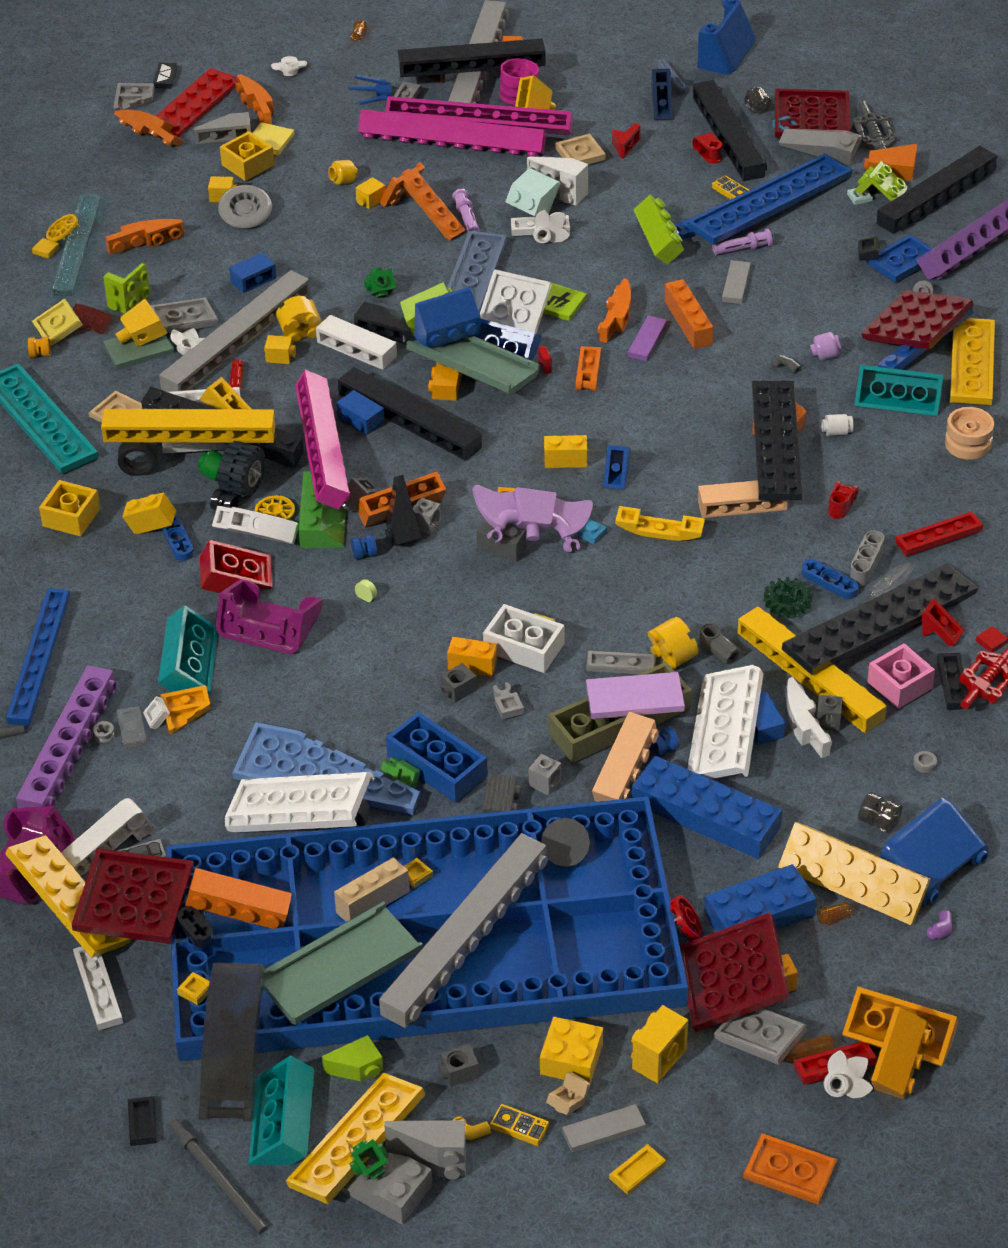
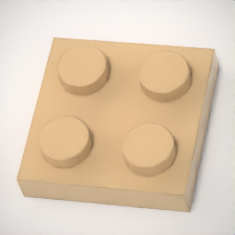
[556,134,605,165]

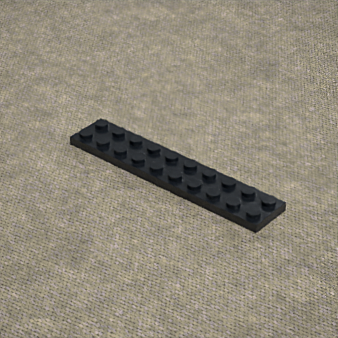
[782,563,978,675]

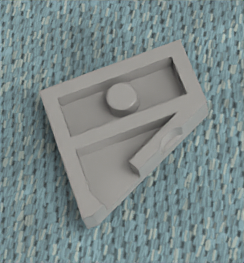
[113,83,155,112]

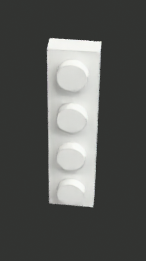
[73,946,123,1031]

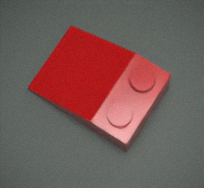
[200,540,273,593]

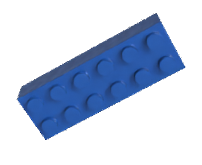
[632,756,782,859]

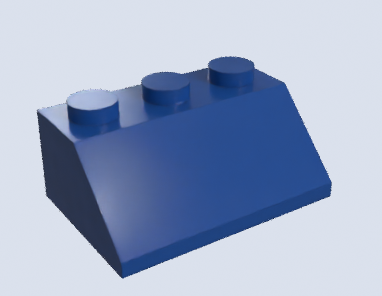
[414,287,480,348]
[474,319,542,361]

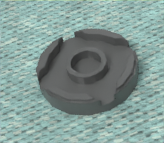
[541,818,590,867]

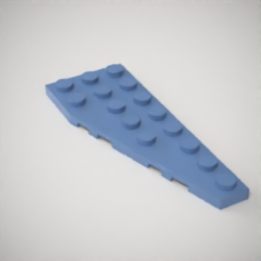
[232,722,420,815]

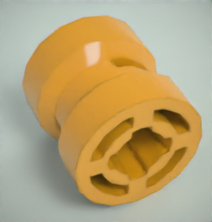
[28,336,51,358]

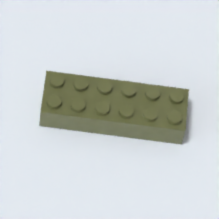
[548,662,692,763]

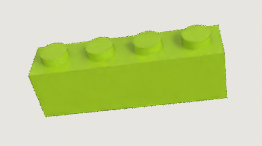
[633,195,684,264]

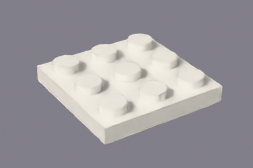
[480,269,552,333]

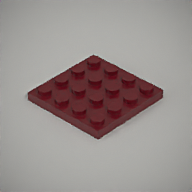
[775,88,850,138]
[861,290,974,349]
[71,848,194,944]
[680,912,790,1032]

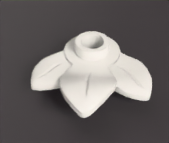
[271,56,307,76]
[533,210,570,243]
[170,328,204,355]
[824,1050,873,1098]

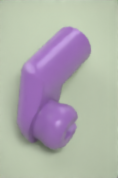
[927,911,952,940]

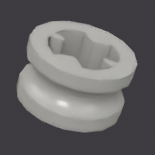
[93,721,115,743]

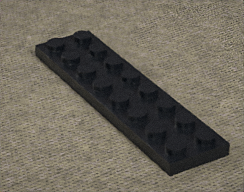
[752,380,802,500]

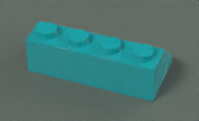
[854,365,944,416]
[158,605,218,693]
[248,1055,314,1165]

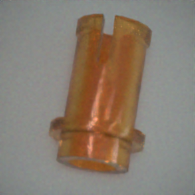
[350,20,367,41]
[817,902,851,925]

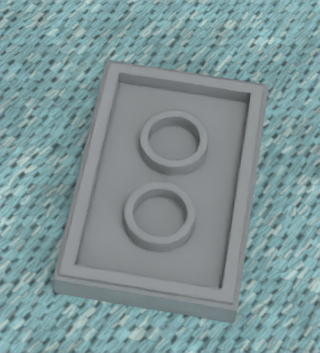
[151,297,218,333]
[714,1008,807,1065]

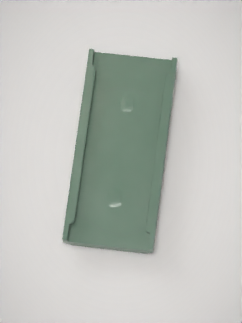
[406,336,540,395]
[257,901,423,1024]

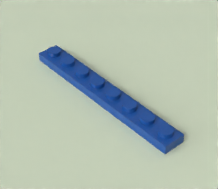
[6,588,70,725]

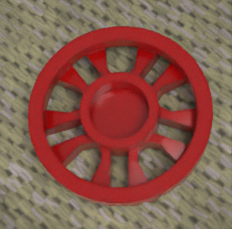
[670,895,703,941]

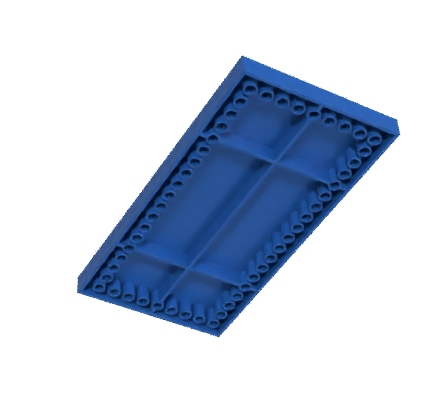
[166,797,688,1061]

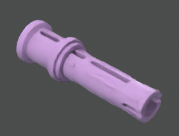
[452,189,480,232]
[712,229,773,256]

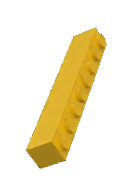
[101,409,276,443]
[737,607,887,734]

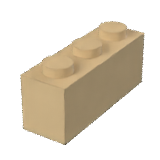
[334,858,410,921]

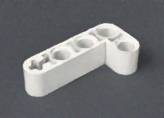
[61,798,155,876]

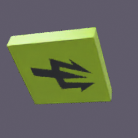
[543,283,587,321]

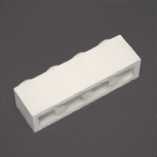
[316,315,397,370]

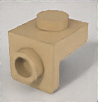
[546,1072,590,1115]

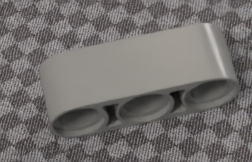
[850,530,884,587]

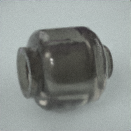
[744,87,772,114]

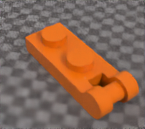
[575,346,601,391]

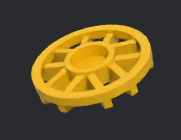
[46,214,79,242]
[255,495,295,520]

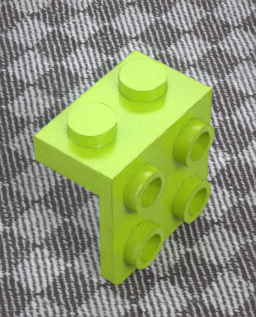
[855,161,907,201]
[103,263,150,314]

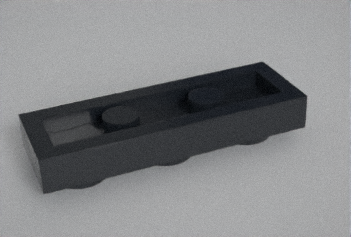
[937,652,970,710]

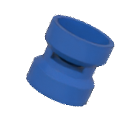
[351,534,377,560]
[649,727,680,757]

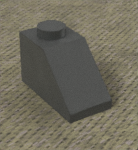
[342,477,380,512]

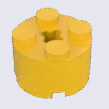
[276,296,322,343]
[648,617,698,670]

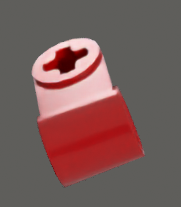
[692,132,722,164]
[828,481,859,519]

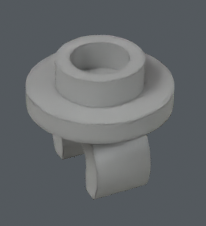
[913,280,933,294]

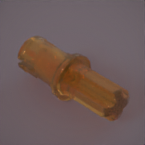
[784,1034,834,1063]

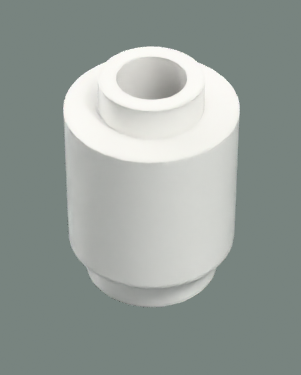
[821,414,853,436]

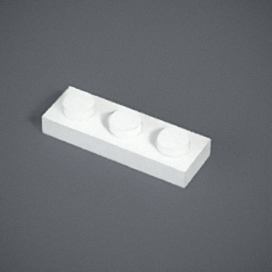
[511,215,570,236]

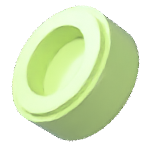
[355,579,377,602]

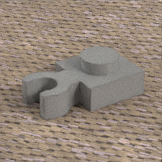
[493,682,524,720]

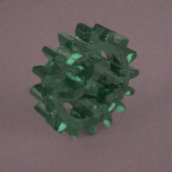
[763,577,812,618]

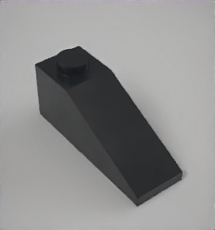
[354,301,410,345]
[385,475,421,545]

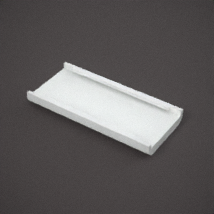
[687,665,763,779]
[225,772,375,832]

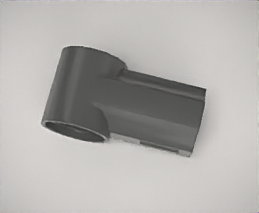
[699,623,741,664]

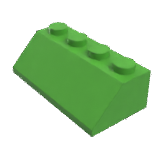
[299,471,346,548]

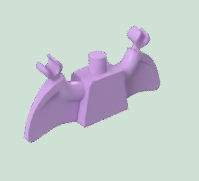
[472,485,593,552]

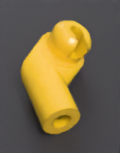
[453,1117,491,1140]

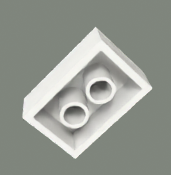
[483,604,565,673]

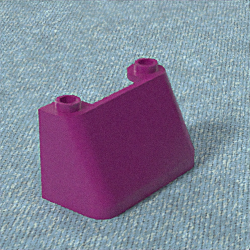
[216,579,323,654]
[0,806,74,905]

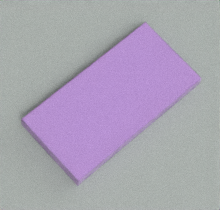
[586,672,685,719]

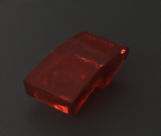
[73,304,112,334]

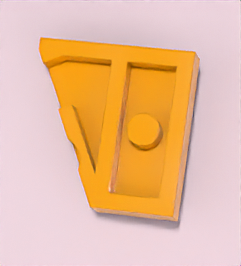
[160,685,211,734]

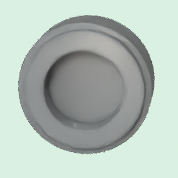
[913,751,937,773]

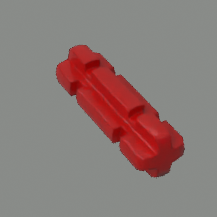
[229,359,243,390]

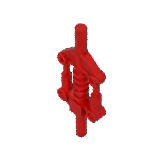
[959,647,1008,709]

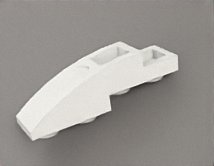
[212,506,299,544]
[786,677,832,758]

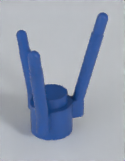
[349,75,391,105]

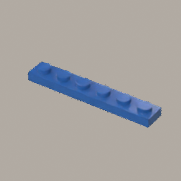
[877,308,974,370]

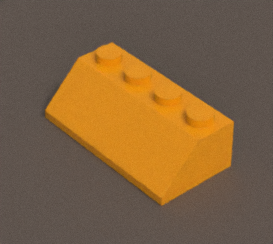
[842,987,958,1067]

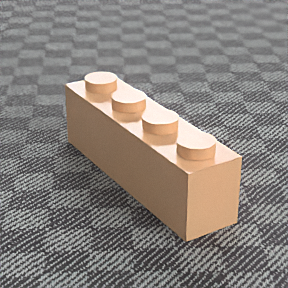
[698,481,788,518]
[592,712,659,802]

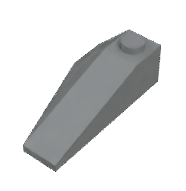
[779,129,862,165]

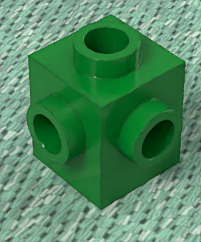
[364,267,396,297]
[349,1139,389,1180]

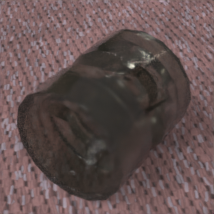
[858,792,903,834]

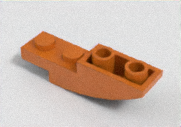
[235,74,274,125]
[114,110,183,147]
[105,219,185,255]
[597,278,631,343]

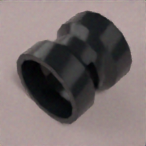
[210,489,239,510]

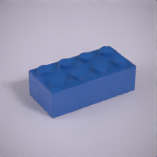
[386,712,488,803]
[704,864,816,932]

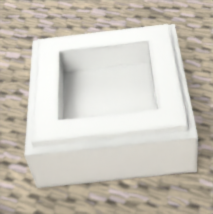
[143,696,170,729]

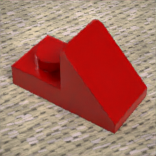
[612,123,641,159]
[922,598,964,647]

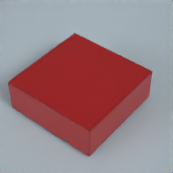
[538,346,552,374]
[976,626,1008,653]

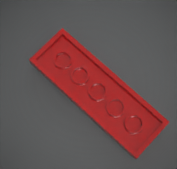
[156,68,238,137]

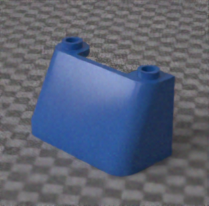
[697,0,755,74]
[881,798,989,908]

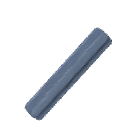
[657,59,687,94]

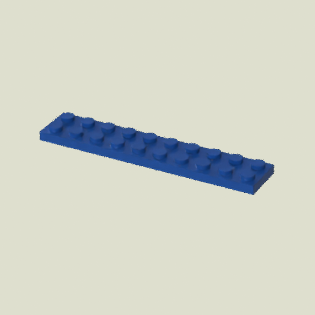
[687,154,852,245]

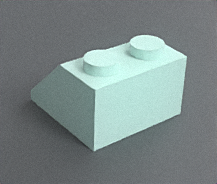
[505,168,561,216]

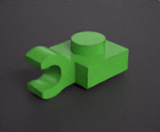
[381,757,421,789]

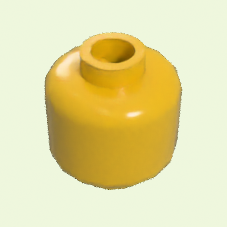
[328,160,358,185]

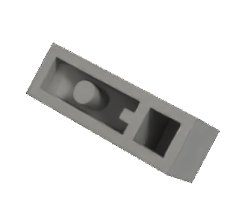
[194,112,251,144]

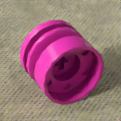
[499,58,539,105]

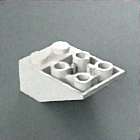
[527,157,588,206]

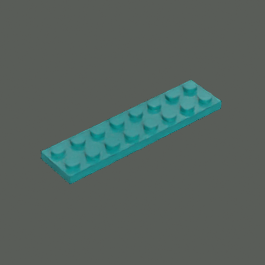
[0,363,99,474]

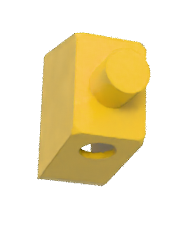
[515,76,556,110]
[115,299,167,346]

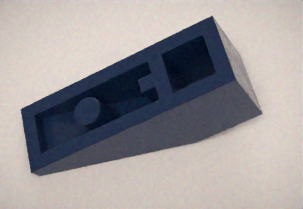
[651,69,673,120]

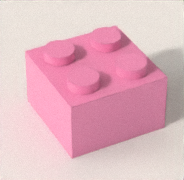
[867,643,935,709]

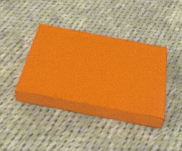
[743,1133,837,1205]

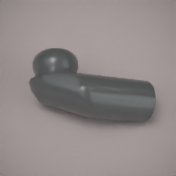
[771,354,802,374]

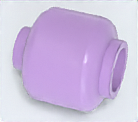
[810,332,842,361]

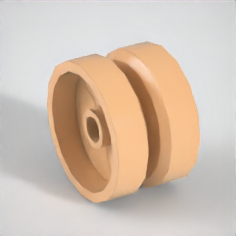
[945,407,994,460]

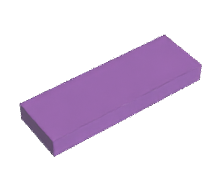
[628,316,667,361]

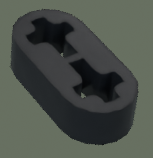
[177,906,213,948]

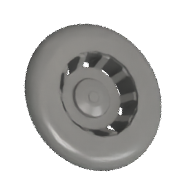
[218,185,272,228]

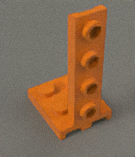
[380,162,465,240]

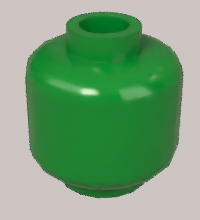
[197,450,222,481]

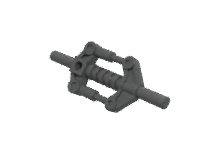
[853,101,897,150]

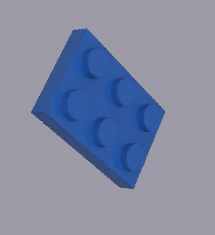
[867,235,932,283]

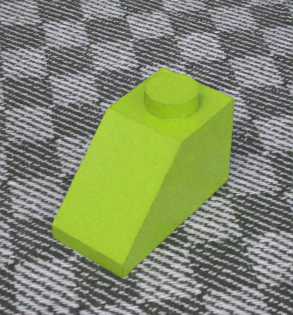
[322,1035,383,1082]

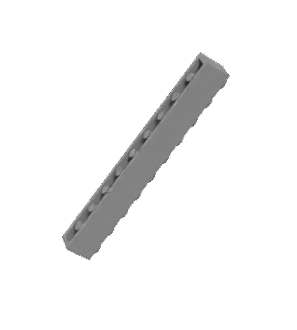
[448,0,509,104]
[159,270,310,392]
[379,833,548,1028]

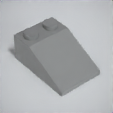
[384,1120,466,1179]
[341,1153,433,1225]

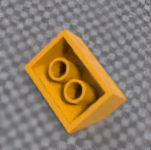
[871,1006,931,1100]

